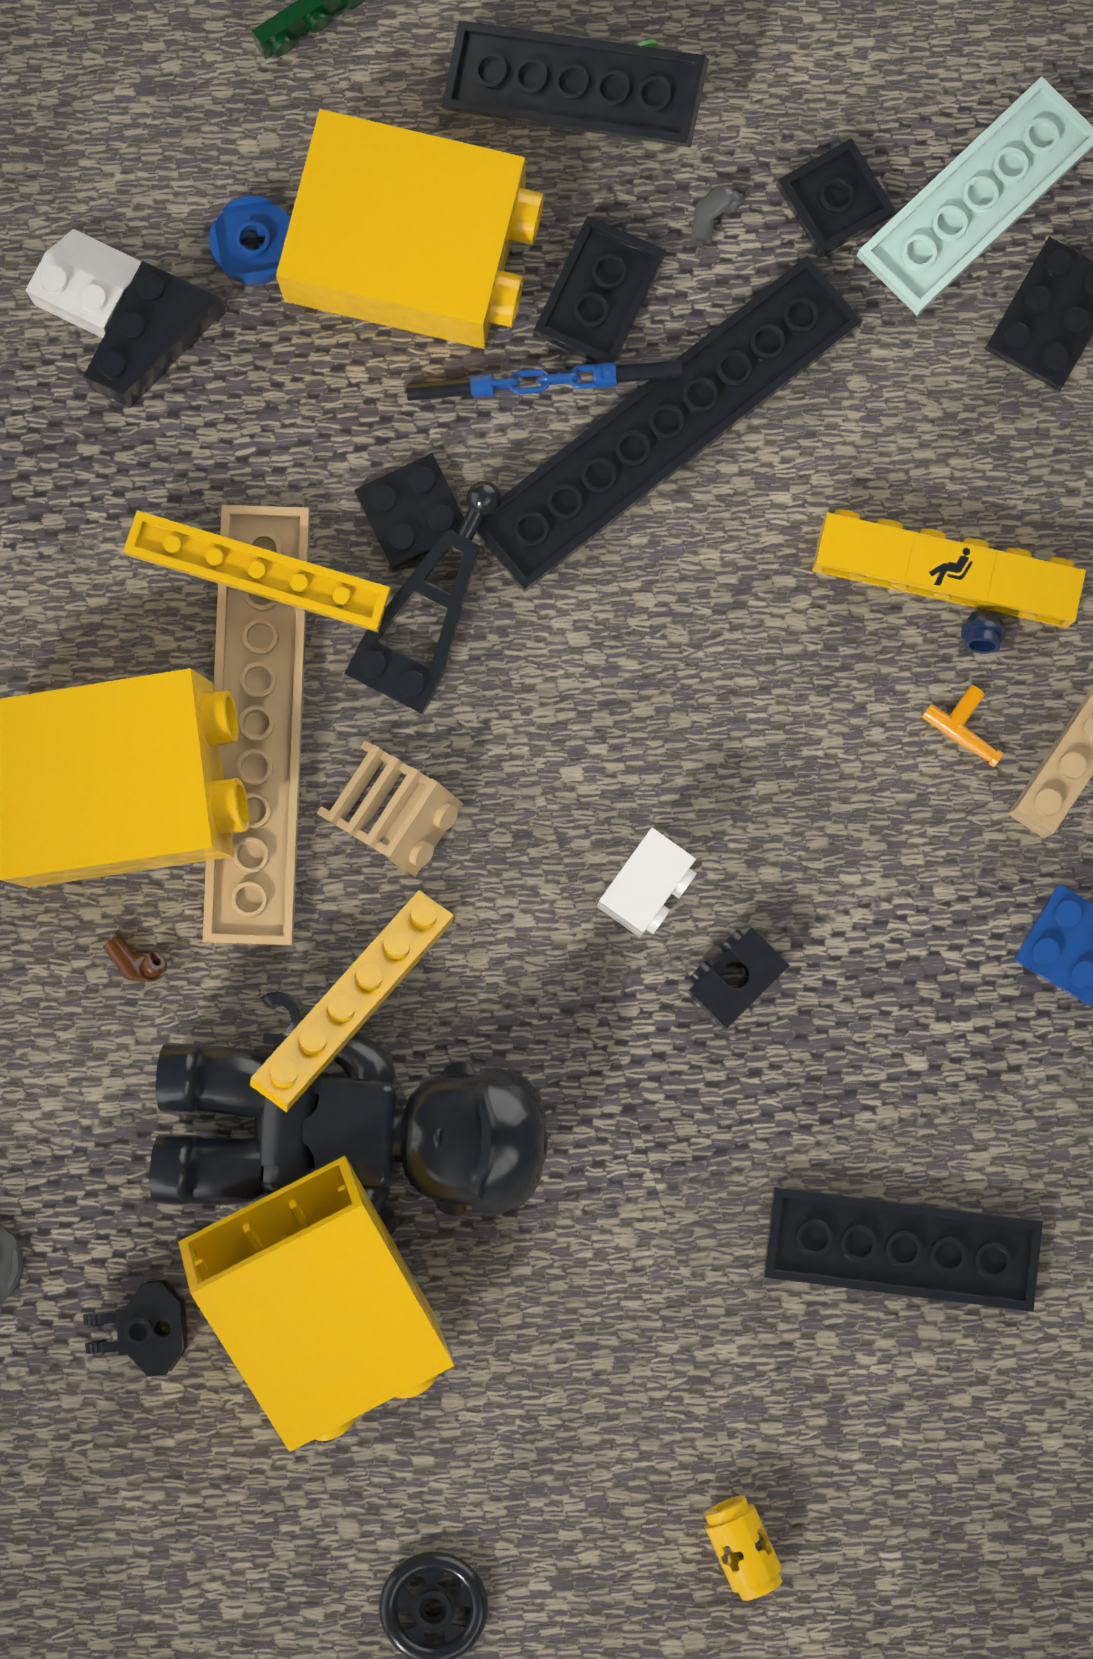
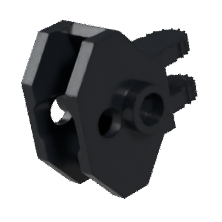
[83,1279,189,1377]

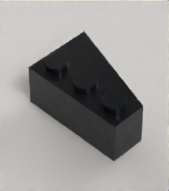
[83,261,226,408]

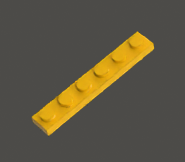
[123,510,391,632]
[250,890,454,1112]

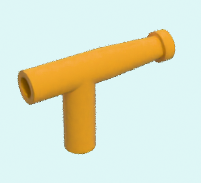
[922,685,1004,768]

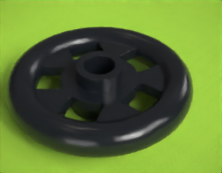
[379,1552,488,1659]

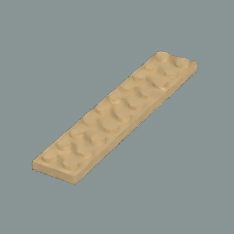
[202,505,311,946]

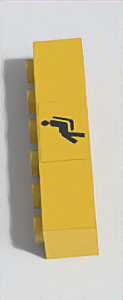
[812,509,1086,628]

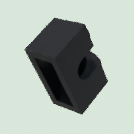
[687,928,790,1030]

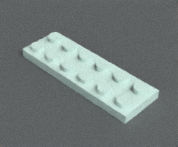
[857,76,1093,316]

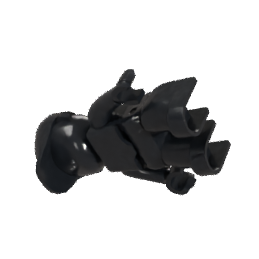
[149,991,548,1216]

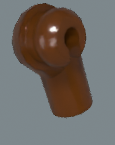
[103,935,167,982]

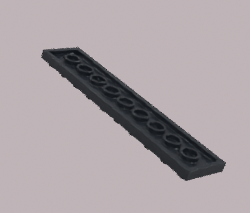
[476,256,862,593]

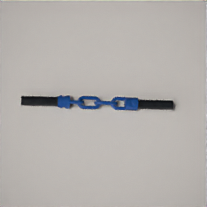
[406,360,683,401]

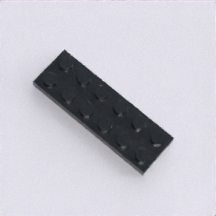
[442,20,709,148]
[763,1187,1043,1312]

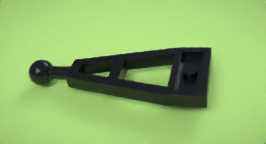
[344,481,501,714]

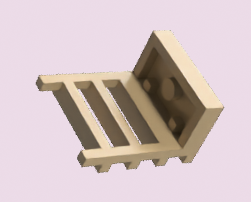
[317,741,463,877]

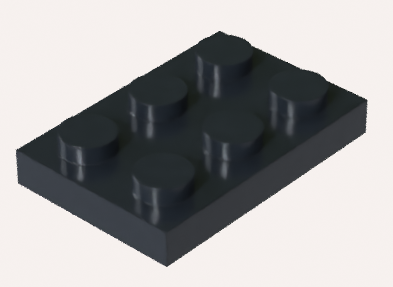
[534,215,666,364]
[984,236,1093,391]

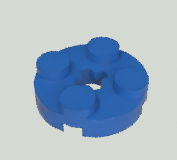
[209,196,291,285]

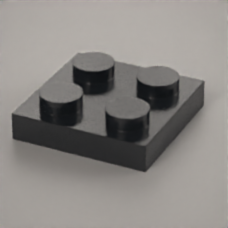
[776,138,896,258]
[354,453,464,570]

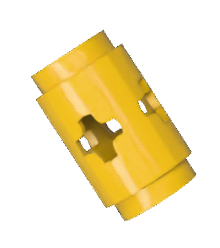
[704,1495,783,1601]

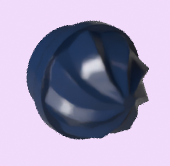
[961,610,1006,654]

